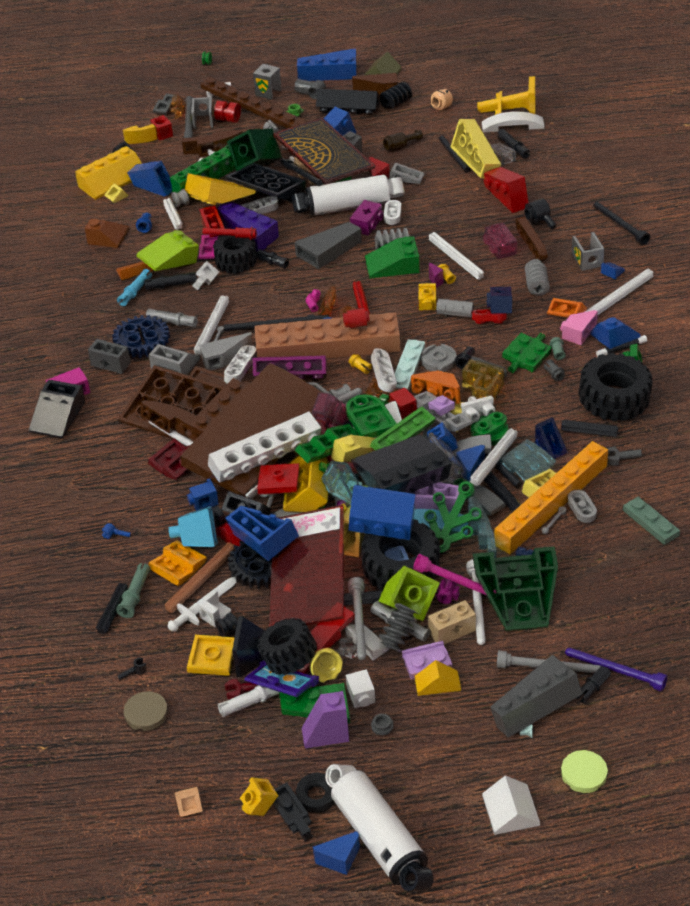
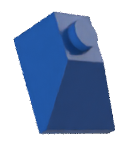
[590,317,640,349]

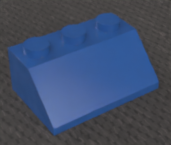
[349,485,416,540]

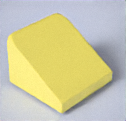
[105,183,129,203]

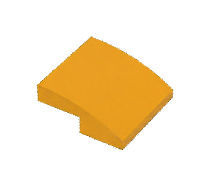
[149,540,207,586]

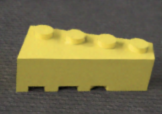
[450,119,501,178]

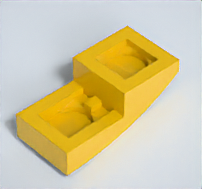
[123,124,157,144]

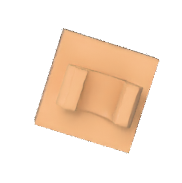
[174,787,203,817]

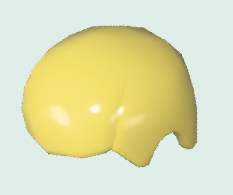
[310,648,343,683]

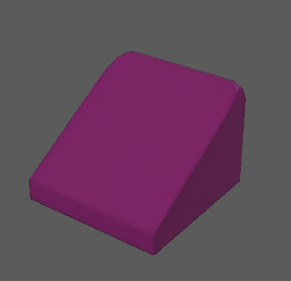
[429,263,443,288]

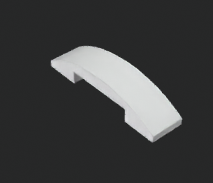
[482,112,544,133]

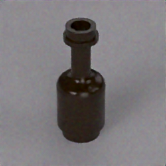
[383,130,423,151]

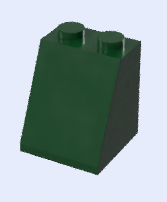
[227,129,282,170]

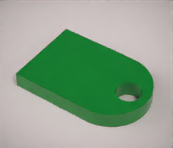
[346,394,397,438]

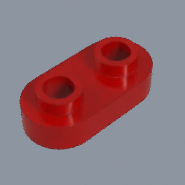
[472,309,507,324]

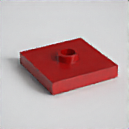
[257,463,300,494]

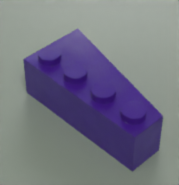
[217,201,279,252]

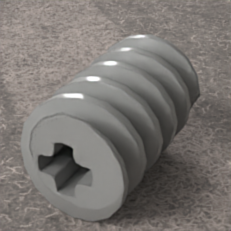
[375,228,410,249]
[525,259,550,296]

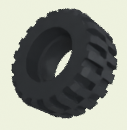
[578,353,653,422]
[361,519,440,590]

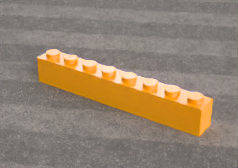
[494,441,608,555]

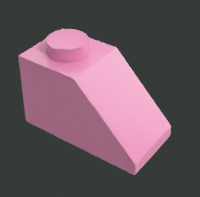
[560,310,598,345]

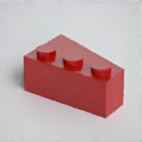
[484,167,529,213]

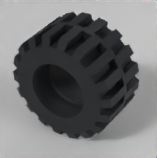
[213,235,257,274]
[257,618,317,675]

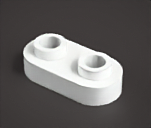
[384,200,401,225]

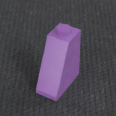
[302,691,349,748]

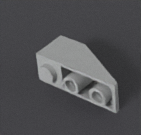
[199,332,253,370]

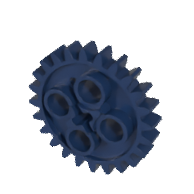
[112,315,170,358]

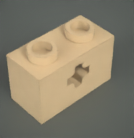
[428,600,476,644]

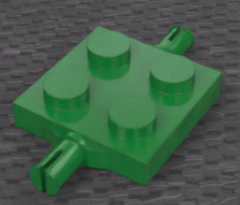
[502,332,552,373]

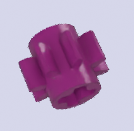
[434,578,460,604]

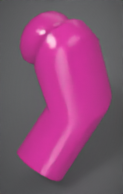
[306,289,321,312]

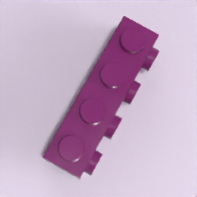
[252,355,327,379]

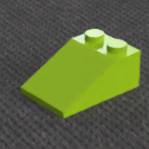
[136,230,199,271]

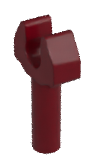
[224,678,258,700]

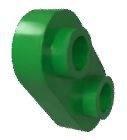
[474,412,507,437]

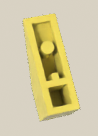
[331,435,376,462]

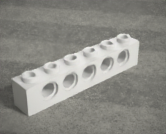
[208,411,321,483]

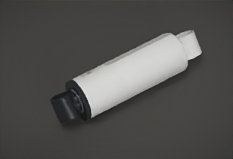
[291,175,405,216]
[325,764,434,891]

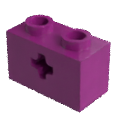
[350,200,384,236]

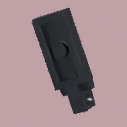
[273,782,313,842]

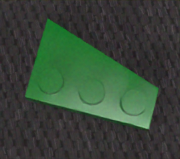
[279,683,350,723]

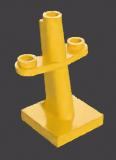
[477,76,536,115]

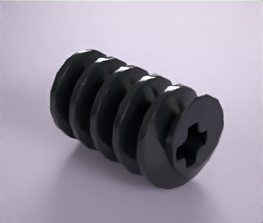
[379,82,413,109]

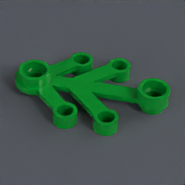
[424,481,482,553]

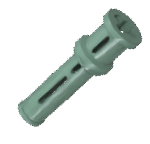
[116,563,150,618]

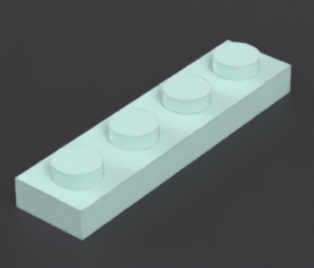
[393,339,425,392]

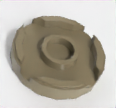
[124,691,168,731]

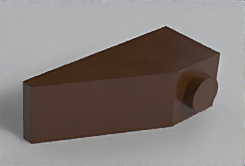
[352,73,398,96]

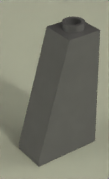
[295,222,362,269]

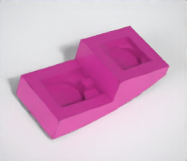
[199,235,218,259]

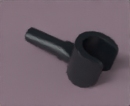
[117,657,146,680]

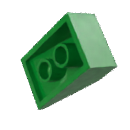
[365,236,420,279]

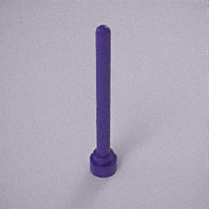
[565,648,668,692]

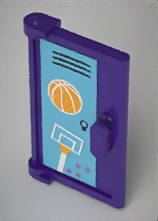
[244,660,320,697]

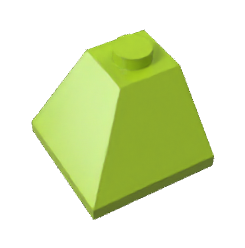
[378,566,440,621]

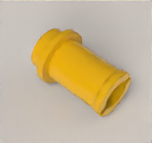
[438,264,456,284]
[349,354,372,374]

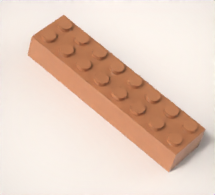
[255,312,400,358]

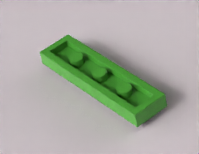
[370,406,436,450]

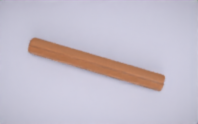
[164,542,234,613]

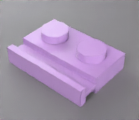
[402,641,452,680]

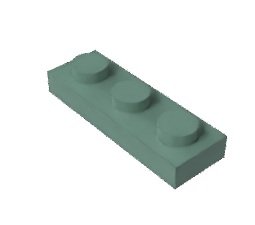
[623,496,680,545]

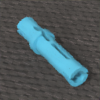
[117,269,152,306]

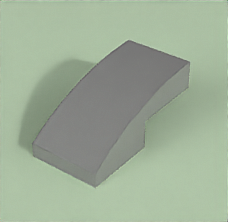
[452,435,491,460]

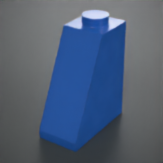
[127,161,172,197]

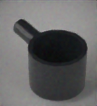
[524,198,557,229]

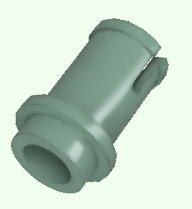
[549,337,566,360]

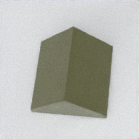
[364,51,401,75]

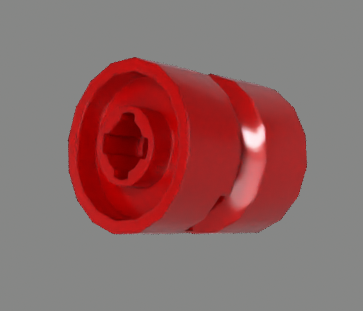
[214,100,241,123]

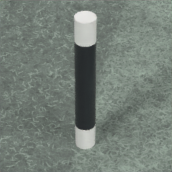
[596,335,647,357]

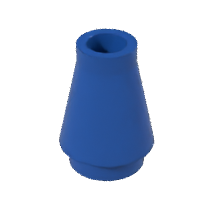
[136,212,152,233]

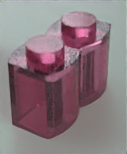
[311,393,348,428]

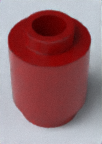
[343,308,370,329]

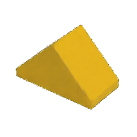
[415,660,461,696]

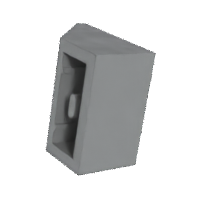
[149,344,200,375]

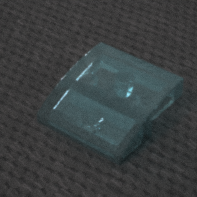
[499,439,556,481]

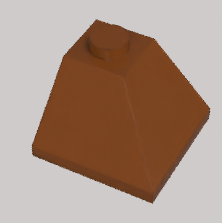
[85,219,130,248]

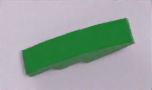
[295,424,359,463]

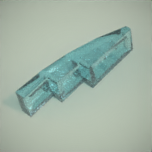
[468,495,497,558]

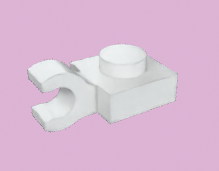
[192,261,219,290]

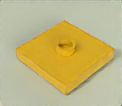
[187,635,235,676]

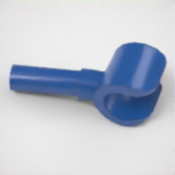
[102,523,131,539]

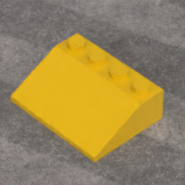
[185,173,256,205]

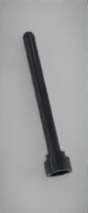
[593,202,650,245]

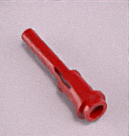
[202,227,257,240]

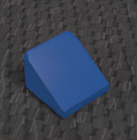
[601,262,625,279]

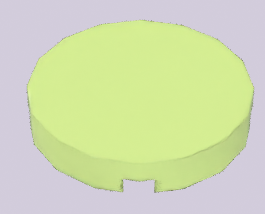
[561,750,608,793]

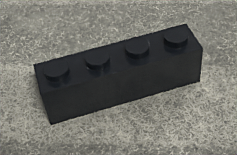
[316,89,380,115]

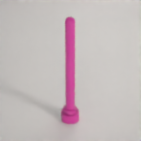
[413,554,496,596]

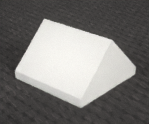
[482,775,540,835]

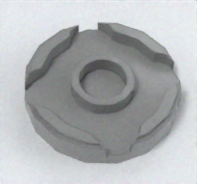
[421,344,457,372]

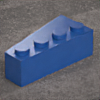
[297,48,357,81]

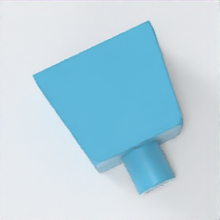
[169,506,218,547]

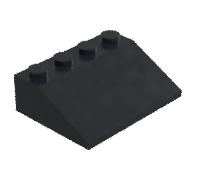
[225,163,306,203]
[351,435,452,493]

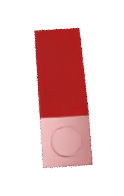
[199,205,225,238]

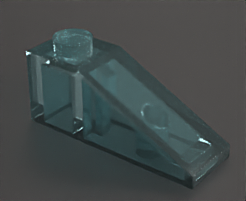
[321,461,360,504]

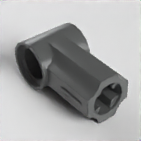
[294,79,326,99]

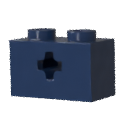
[487,287,512,313]

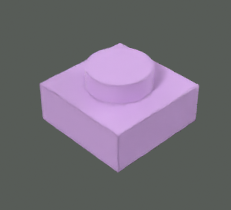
[428,395,455,416]

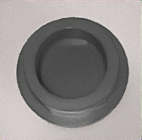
[371,714,394,735]

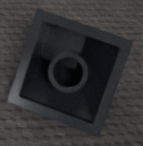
[232,616,265,677]

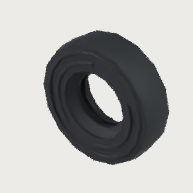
[295,773,335,813]

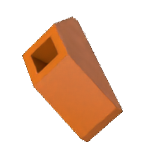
[411,370,461,404]

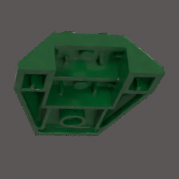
[472,546,558,632]

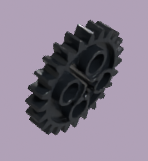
[228,540,294,589]

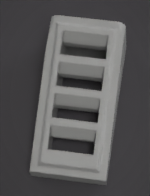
[389,163,425,184]

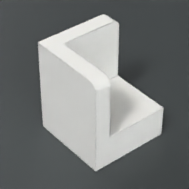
[198,590,231,627]

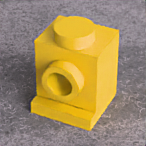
[419,283,436,310]
[240,777,278,816]

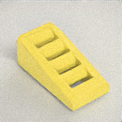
[522,469,556,497]

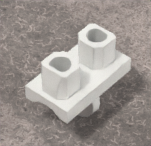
[461,396,495,423]

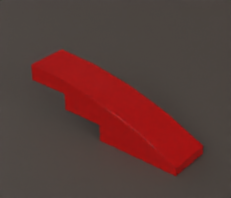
[297,603,355,674]

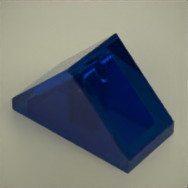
[535,417,568,460]

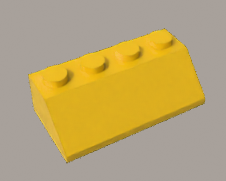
[75,146,142,200]
[283,455,330,512]

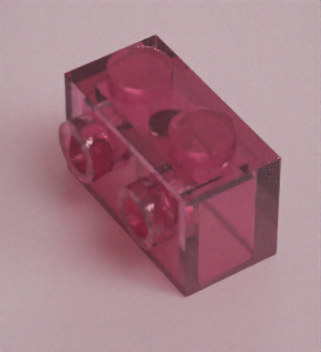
[483,222,517,259]

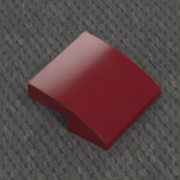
[148,438,190,480]

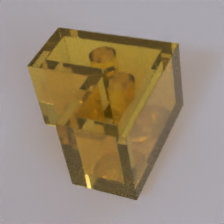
[462,359,504,399]

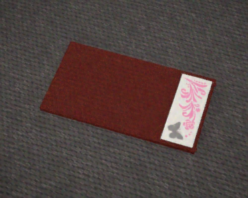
[269,505,344,627]

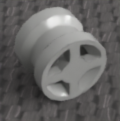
[171,189,189,208]

